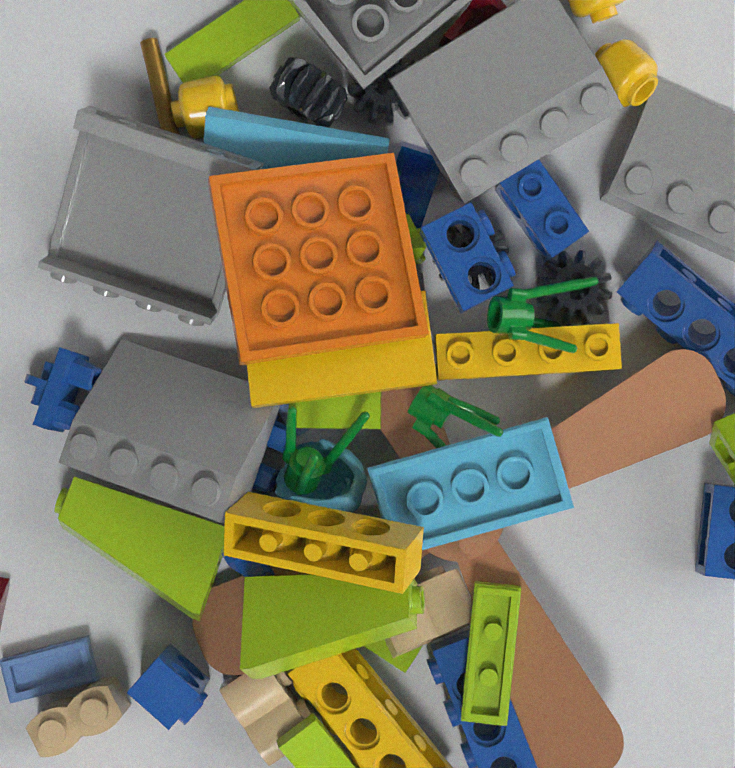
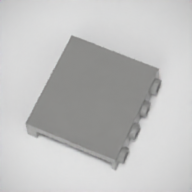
[37,105,263,326]

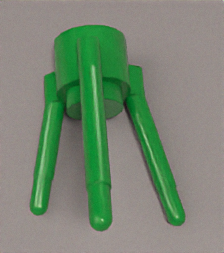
[487,277,598,353]
[407,385,503,448]
[282,406,370,495]

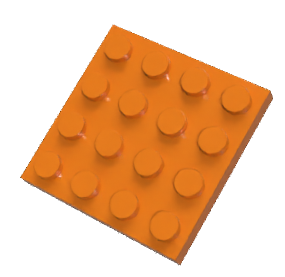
[208,153,429,366]

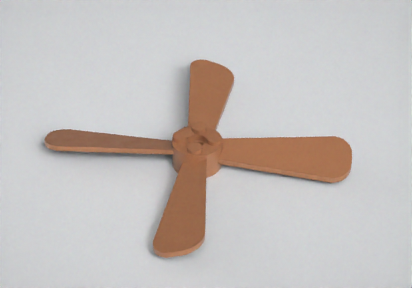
[192,349,726,768]

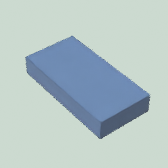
[0,635,100,704]

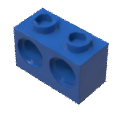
[495,159,590,262]
[420,202,516,314]
[695,483,735,579]
[126,643,210,730]

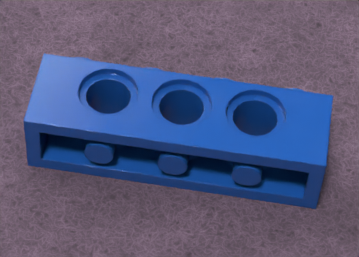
[616,241,735,397]
[426,629,537,768]

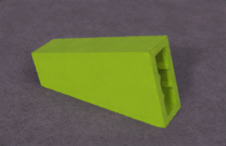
[54,477,225,621]
[240,574,425,679]

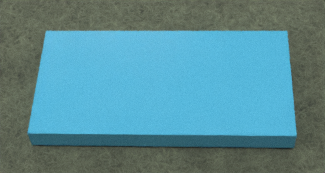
[204,107,390,169]
[367,417,574,550]

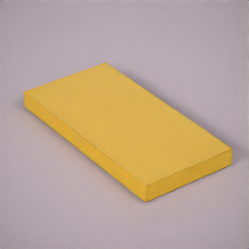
[247,291,437,408]

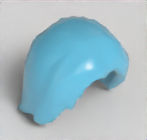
[275,438,367,513]

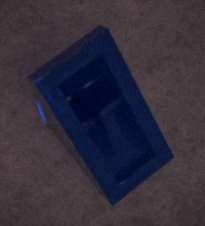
[396,146,440,229]

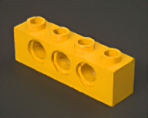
[434,323,622,381]
[224,492,424,594]
[288,649,453,768]

